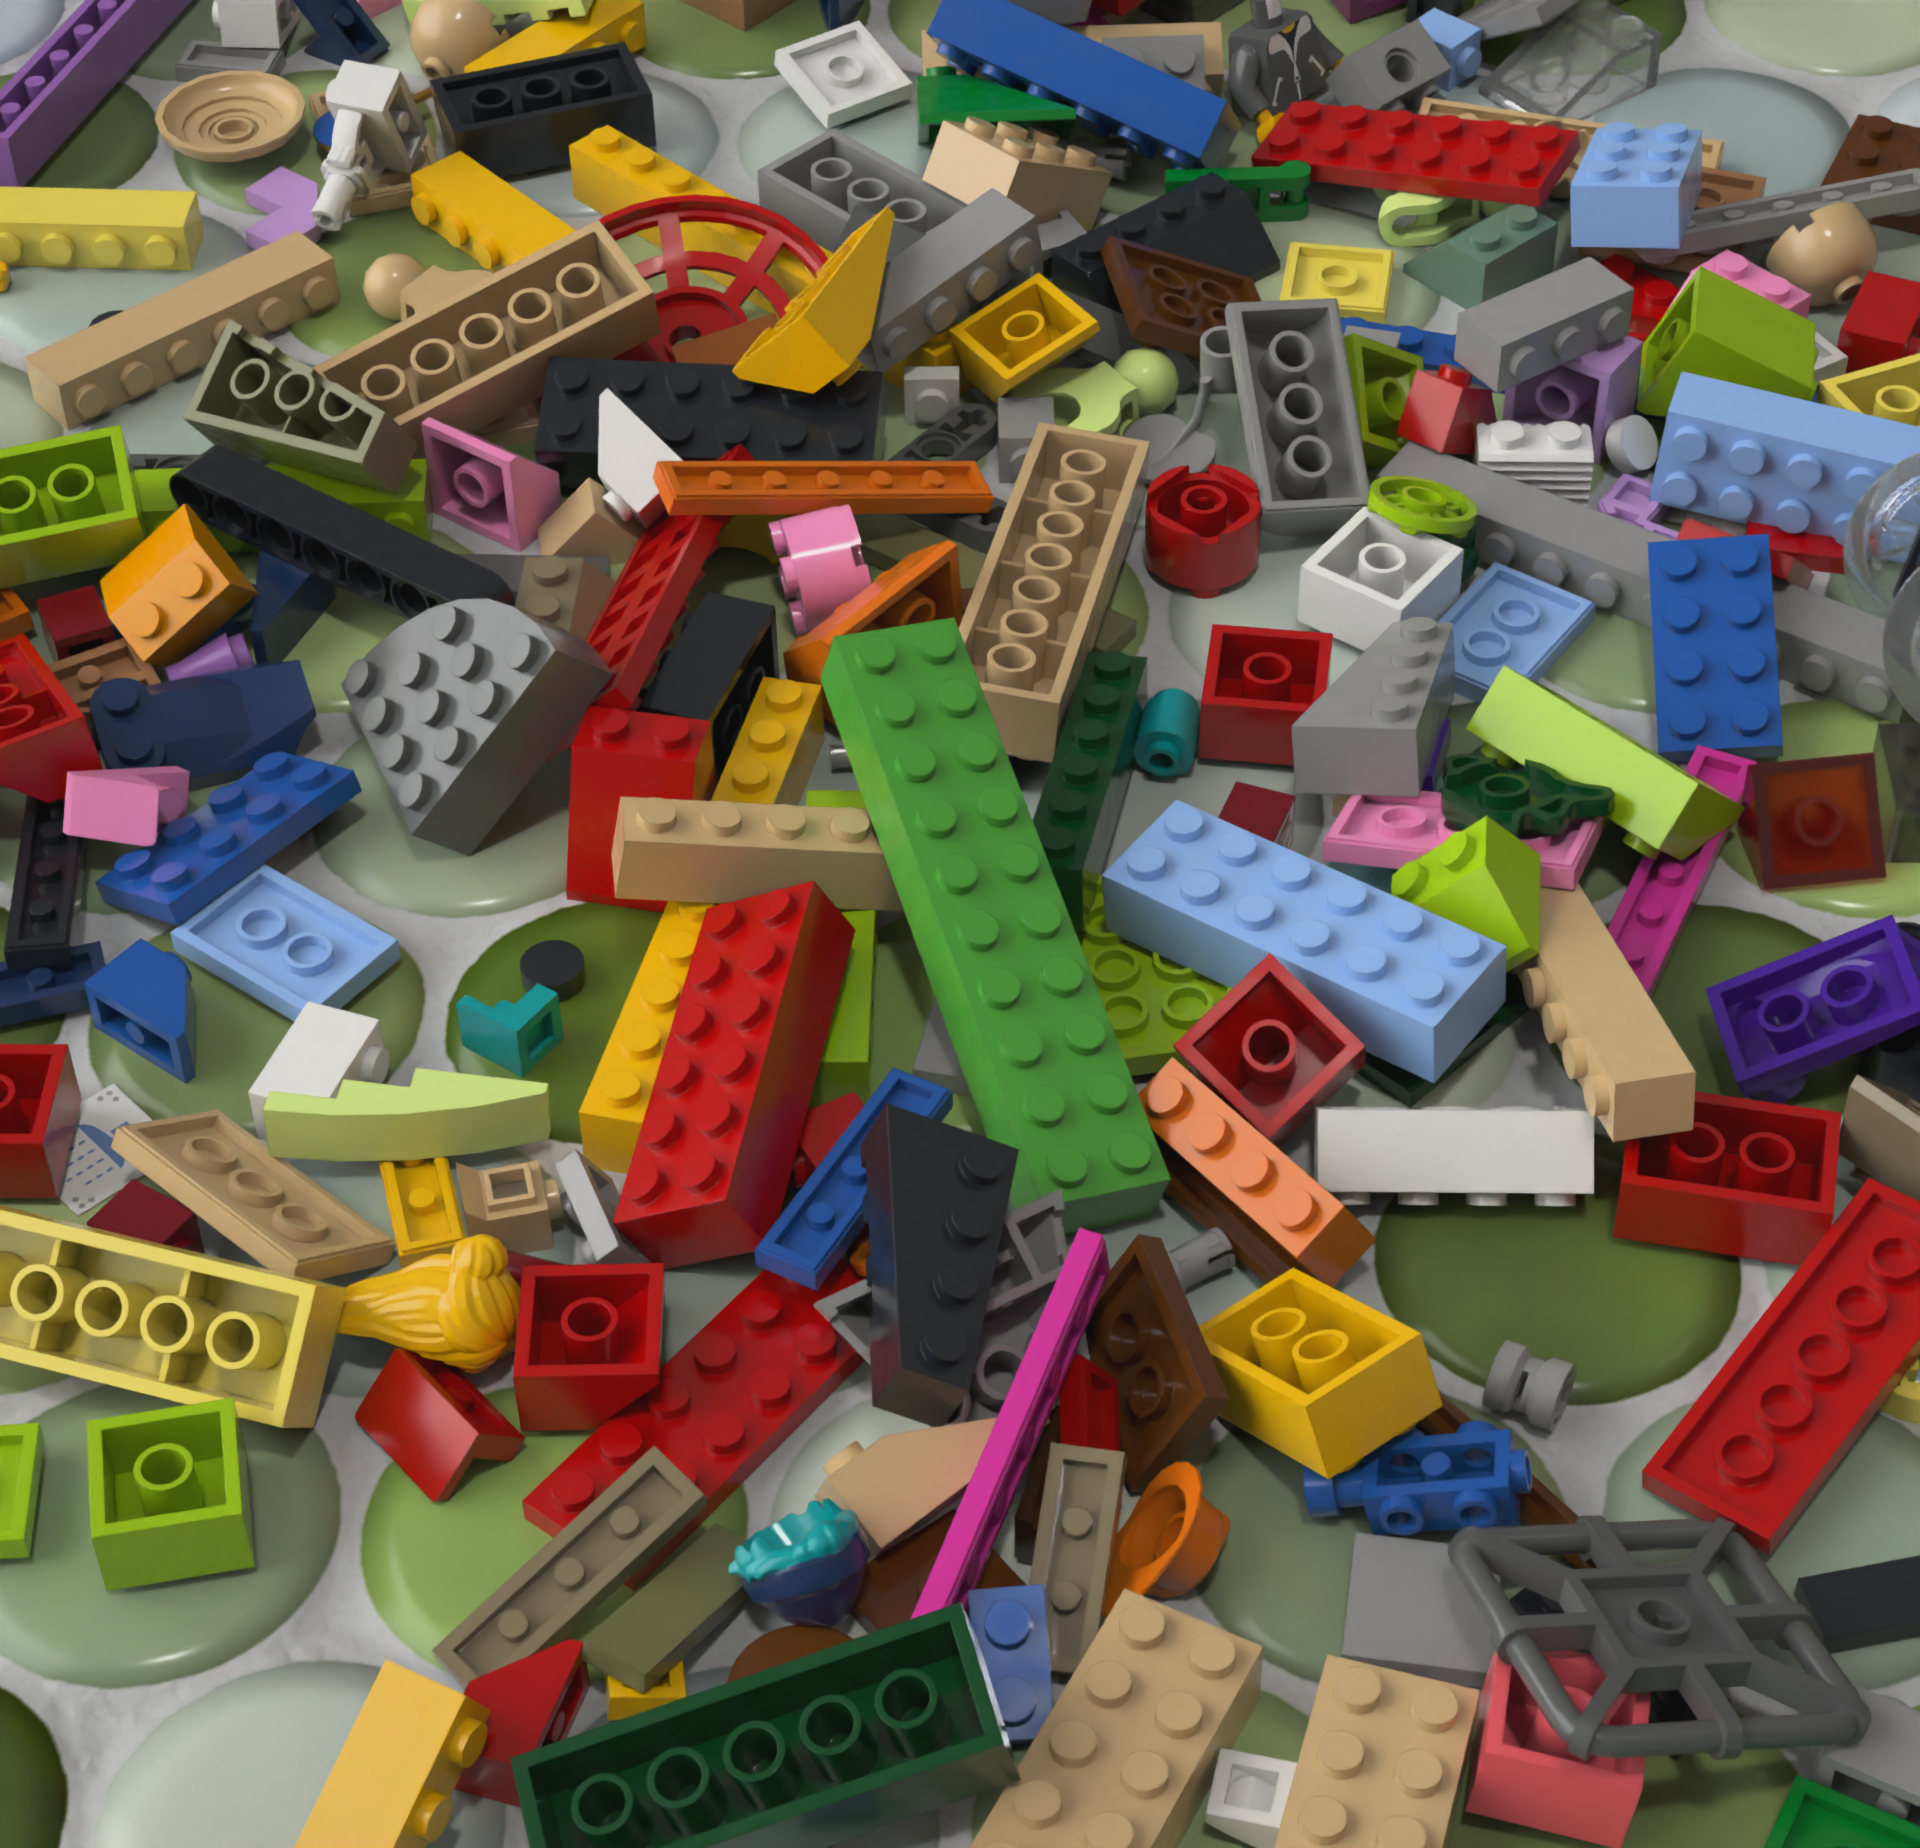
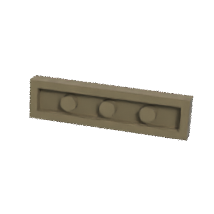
[431,1446,708,1689]

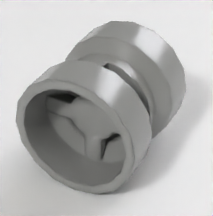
[1483,1339,1577,1431]

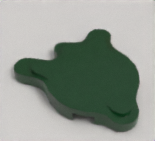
[1441,754,1615,839]

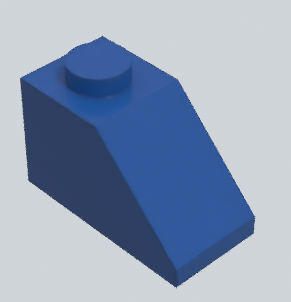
[84,938,196,1084]

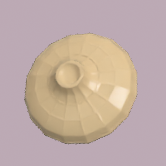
[154,70,306,162]

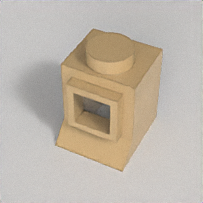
[455,1160,563,1254]

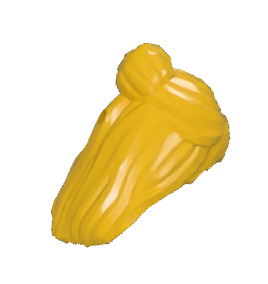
[336,1234,520,1374]

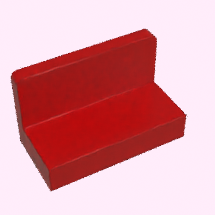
[355,1348,525,1502]

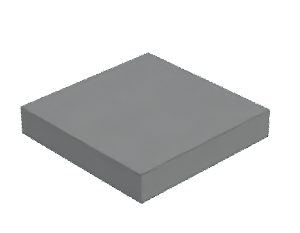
[1341,1532,1501,1688]

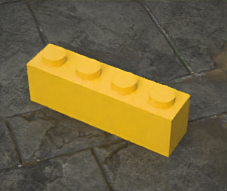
[464,0,647,73]
[410,151,576,273]

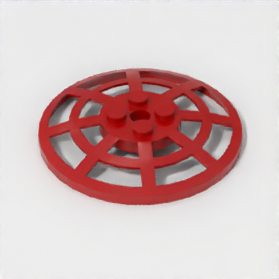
[536,194,828,408]

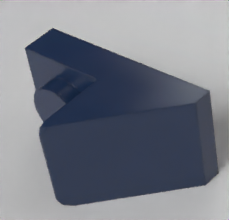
[293,0,391,66]

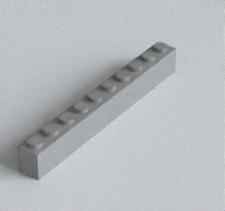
[1376,440,1920,724]

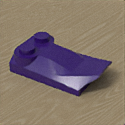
[1705,914,1920,1103]

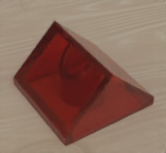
[1737,752,1887,890]

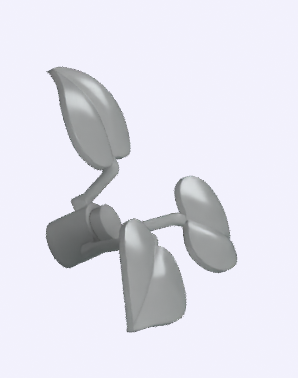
[1124,326,1236,484]

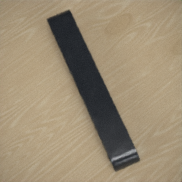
[169,445,515,620]

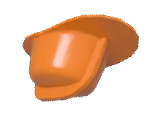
[1104,1462,1231,1618]

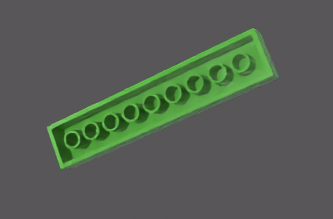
[820,617,1171,1235]

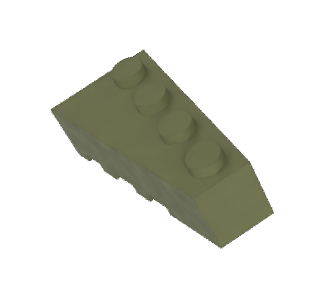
[183,318,419,494]

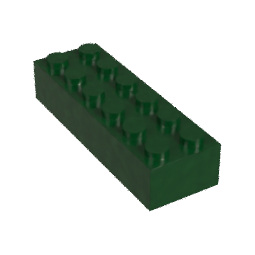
[510,1602,1021,1848]

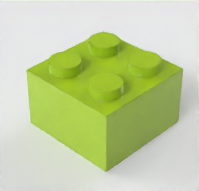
[86,1397,255,1591]

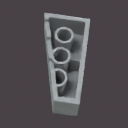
[1291,617,1456,797]

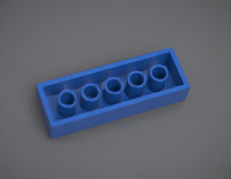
[926,0,1242,169]

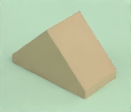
[537,478,645,565]

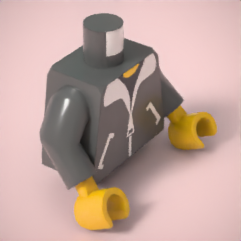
[1227,0,1344,143]

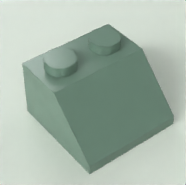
[1403,204,1558,309]

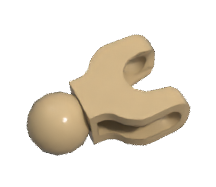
[363,252,493,321]

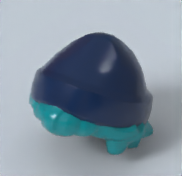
[728,1498,871,1628]

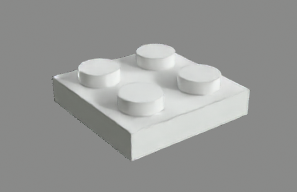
[774,20,913,129]

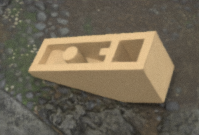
[814,1417,1050,1563]

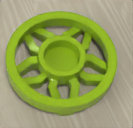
[1367,475,1477,538]

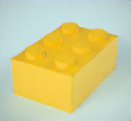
[1199,1268,1443,1480]

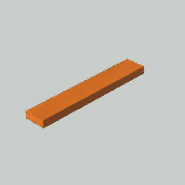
[652,461,994,515]

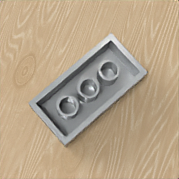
[757,128,967,253]

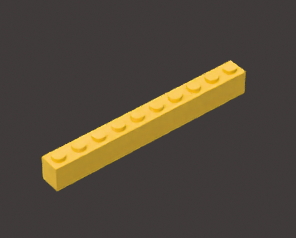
[569,125,974,395]
[578,677,825,1174]

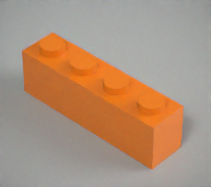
[1138,1057,1377,1288]

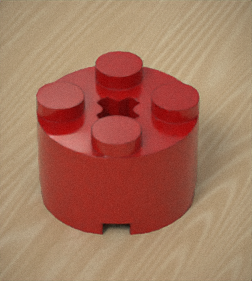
[1144,464,1262,599]

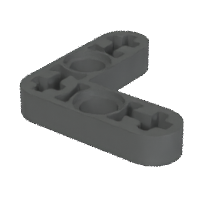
[887,403,1007,554]

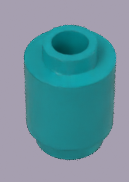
[1133,688,1200,777]

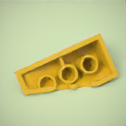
[732,206,895,394]

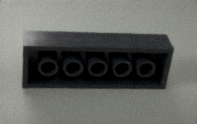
[534,357,887,489]

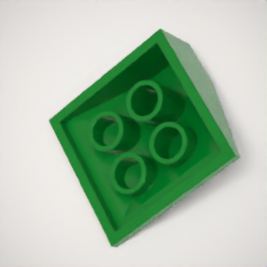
[916,66,1076,145]

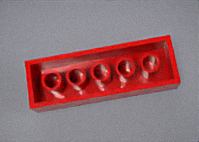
[612,881,856,1269]

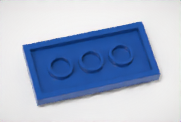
[1648,534,1783,763]
[95,751,362,926]

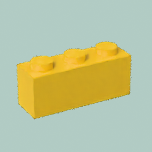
[294,1660,491,1848]

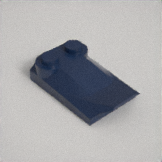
[87,660,317,792]

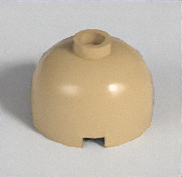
[410,0,510,80]
[1766,202,1878,307]

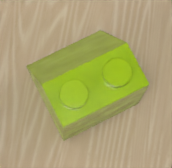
[1636,266,1819,417]

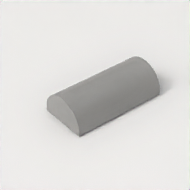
[1224,298,1370,536]

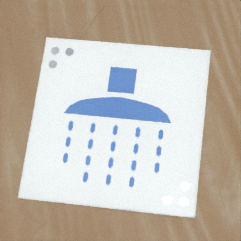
[58,1083,152,1216]

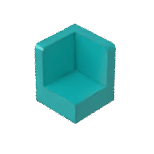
[456,983,564,1078]

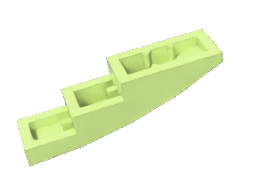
[263,1068,551,1162]

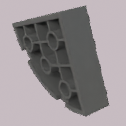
[341,598,613,856]

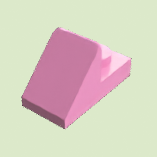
[63,766,190,847]

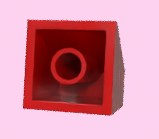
[566,705,716,912]

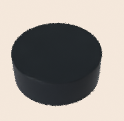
[520,940,586,1000]

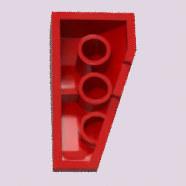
[0,633,103,803]

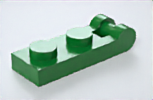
[1165,160,1311,222]

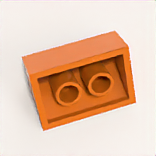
[783,539,963,727]

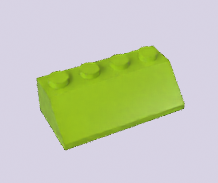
[1465,665,1745,861]

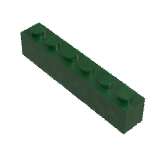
[1033,651,1148,932]

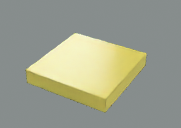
[1279,242,1395,324]

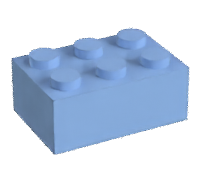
[1570,122,1702,249]

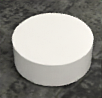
[1605,415,1658,474]

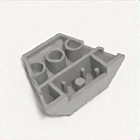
[813,1188,1090,1436]

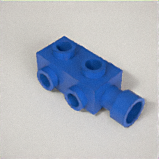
[1303,1420,1532,1535]

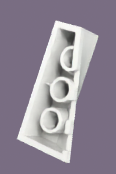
[1314,1105,1594,1206]

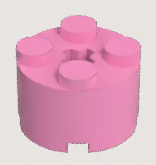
[768,504,871,636]

